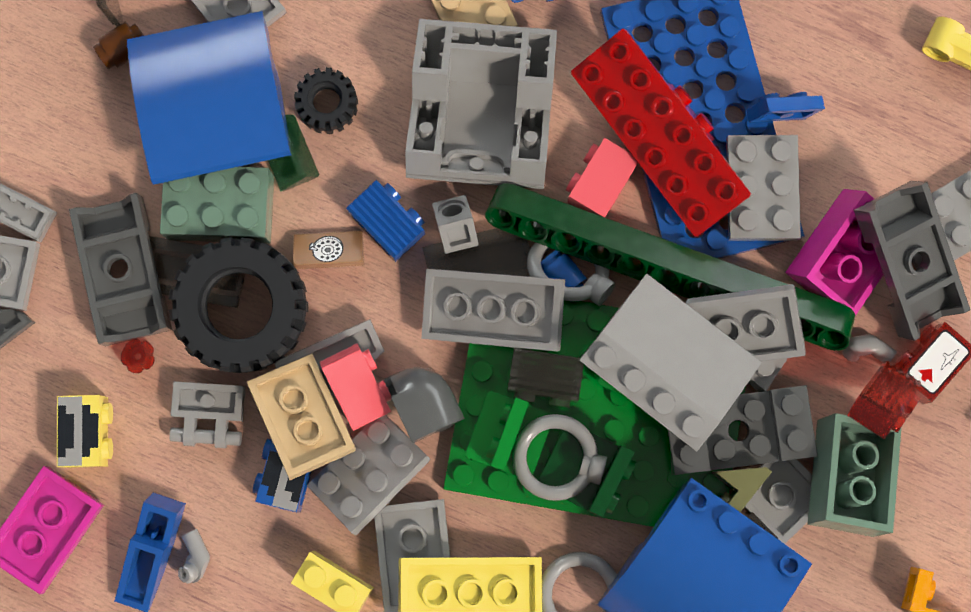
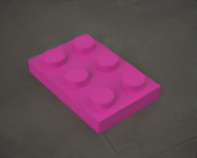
[0,466,104,594]

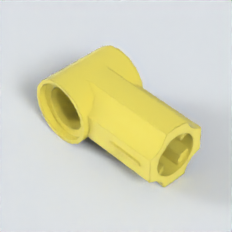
[922,17,971,71]

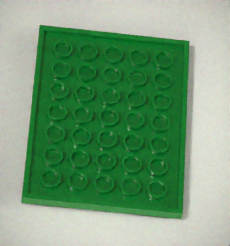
[443,301,746,527]

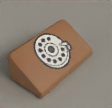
[293,231,364,269]

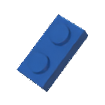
[746,92,825,123]

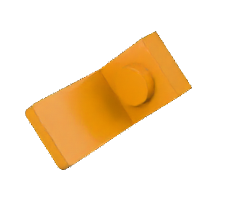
[901,567,940,612]

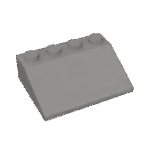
[579,273,762,452]

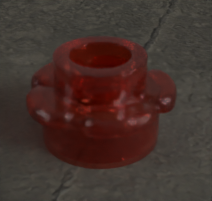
[121,339,155,373]

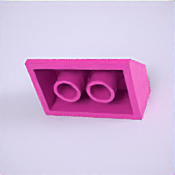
[785,189,884,316]

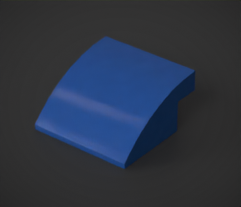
[127,11,291,185]

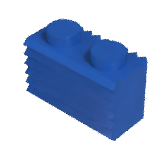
[346,180,425,262]

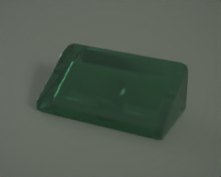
[268,115,319,192]

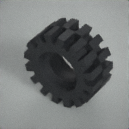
[294,67,358,134]

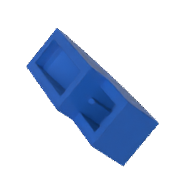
[114,492,186,612]

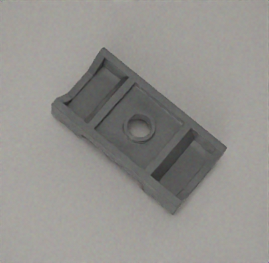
[854,181,971,341]
[69,193,172,347]
[667,385,817,475]

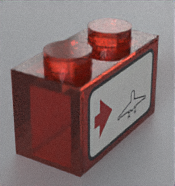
[891,322,971,404]

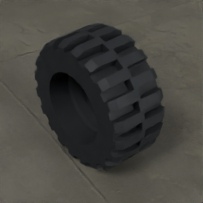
[168,237,308,373]

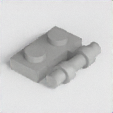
[170,381,246,448]

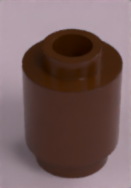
[93,21,144,69]

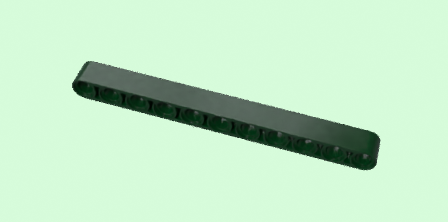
[485,183,855,351]

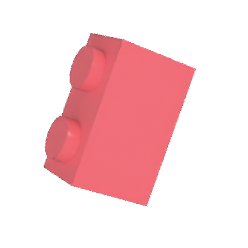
[566,138,638,218]
[320,343,392,431]

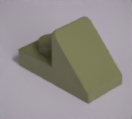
[711,467,772,512]

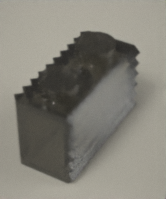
[507,348,584,408]

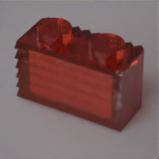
[847,361,921,440]

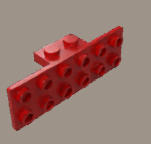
[571,29,751,237]

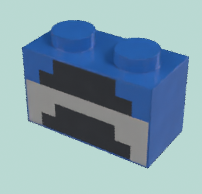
[252,438,312,513]

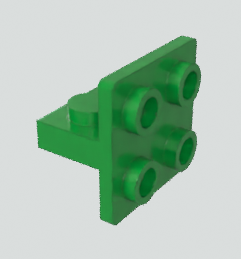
[465,391,553,476]

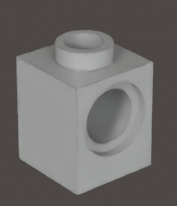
[432,195,479,254]

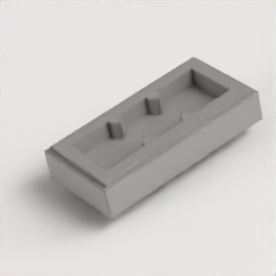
[0,184,57,243]

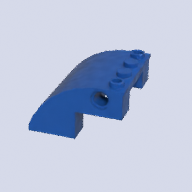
[597,478,812,612]

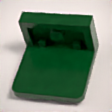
[538,430,637,517]

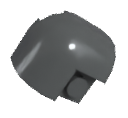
[384,367,465,443]

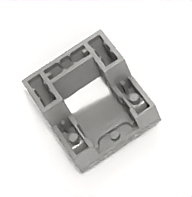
[405,19,557,189]

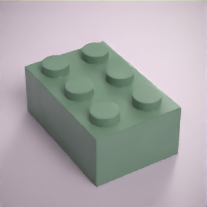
[160,167,274,244]
[807,413,902,537]

